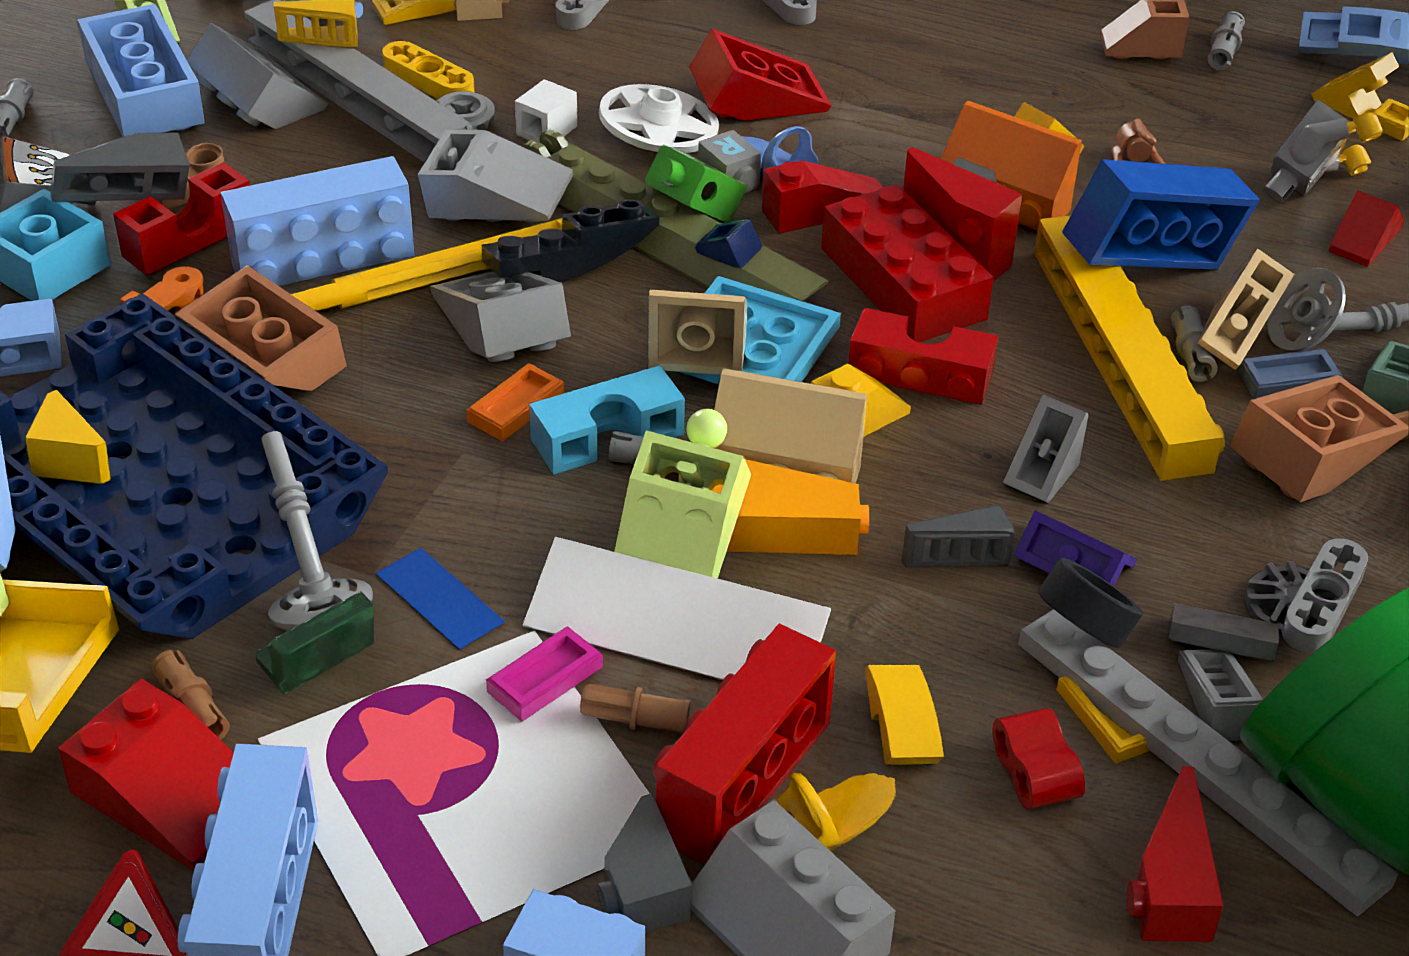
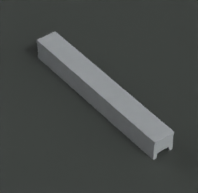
[244,0,472,163]

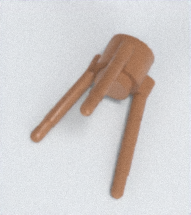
[1111,118,1165,164]

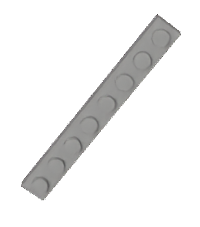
[1018,609,1398,917]

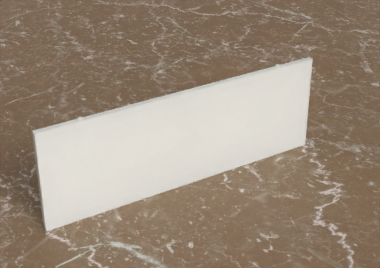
[523,537,831,680]

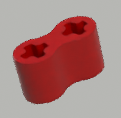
[992,708,1085,810]

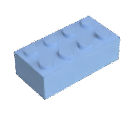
[77,4,205,137]
[221,156,415,286]
[178,744,318,956]

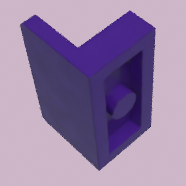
[1013,510,1137,586]

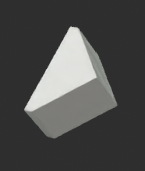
[1003,394,1089,503]

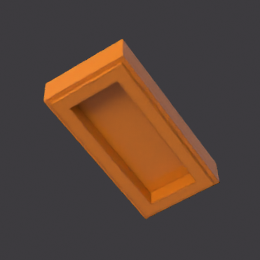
[466,363,564,442]

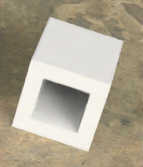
[515,79,577,143]

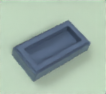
[1237,349,1344,399]

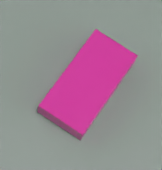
[486,626,603,722]

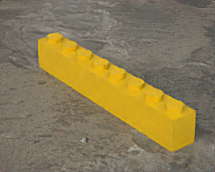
[1034,215,1225,481]

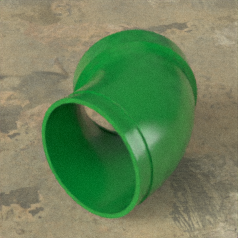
[1239,588,1409,876]

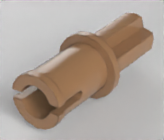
[580,684,691,735]

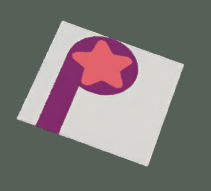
[258,631,650,956]

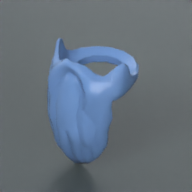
[742,126,818,176]

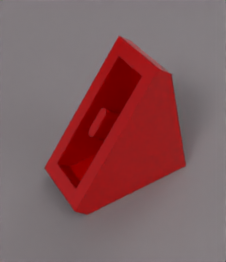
[1329,190,1405,267]

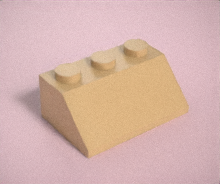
[714,368,867,483]

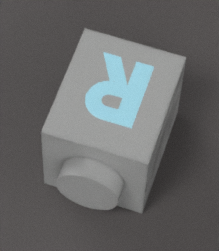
[698,130,761,193]

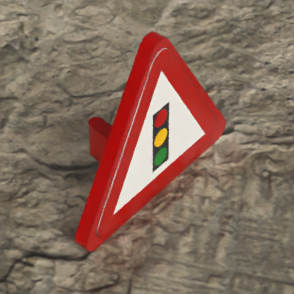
[60,849,187,956]

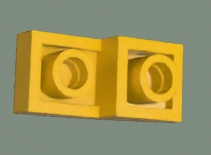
[865,665,944,765]

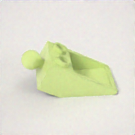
[614,409,751,579]

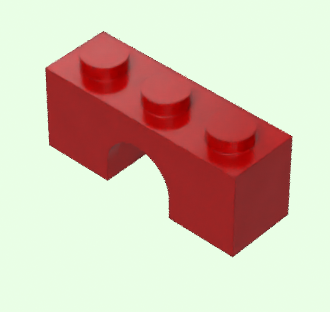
[113,162,250,276]
[848,308,999,405]

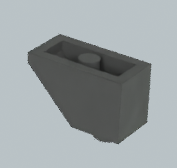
[597,793,692,932]

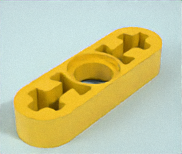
[382,41,475,99]

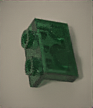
[256,591,374,695]

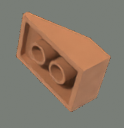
[1229,375,1409,502]

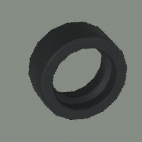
[1038,558,1143,648]

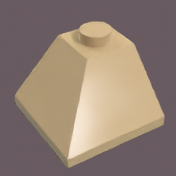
[648,290,747,375]

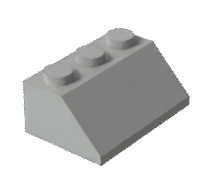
[187,23,329,129]
[691,800,896,956]

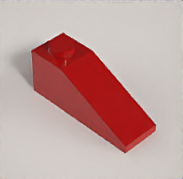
[762,160,883,234]
[1127,766,1223,942]

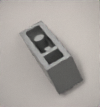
[50,133,190,202]

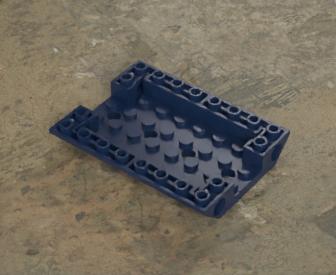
[0,293,388,639]

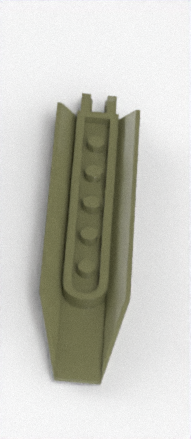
[522,129,828,301]

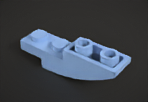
[1299,6,1409,64]

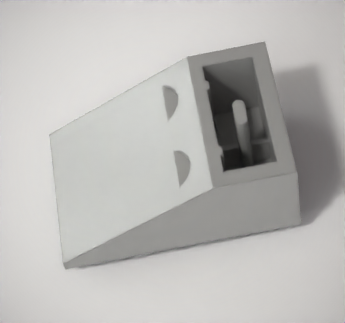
[417,129,573,223]

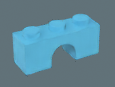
[529,365,685,475]

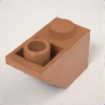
[1101,0,1190,60]

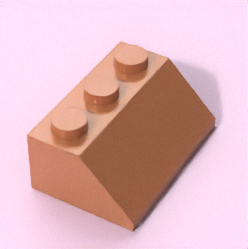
[175,265,347,392]

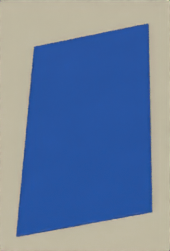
[376,548,505,649]

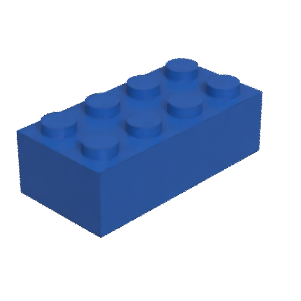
[1062,159,1260,270]

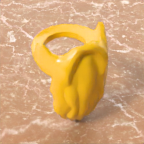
[776,773,896,852]

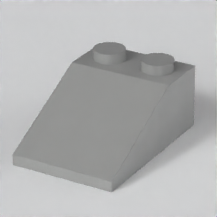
[430,271,571,362]

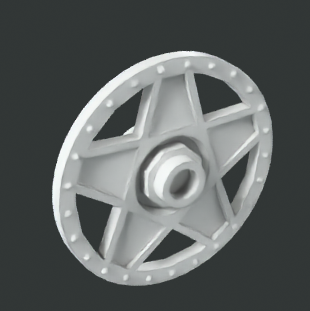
[599,84,719,153]

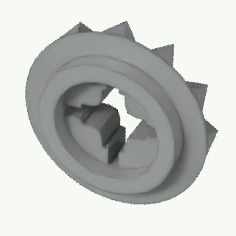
[436,91,495,130]

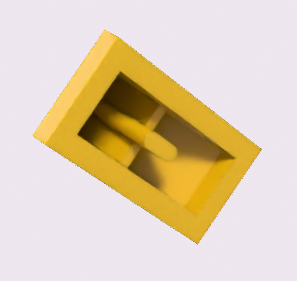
[25,390,110,484]

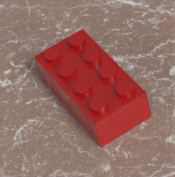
[821,184,994,343]
[653,623,837,865]

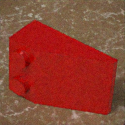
[689,28,832,121]
[903,147,1022,282]
[58,678,234,871]

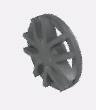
[1245,561,1338,636]

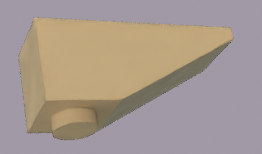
[1197,248,1294,370]

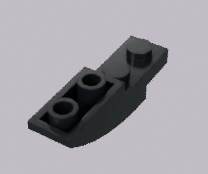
[482,199,660,282]

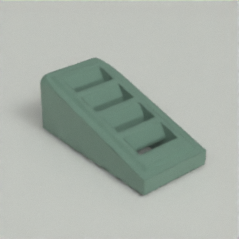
[1362,341,1409,414]

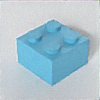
[0,189,111,301]

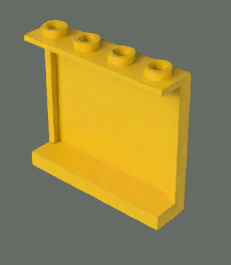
[0,580,119,753]

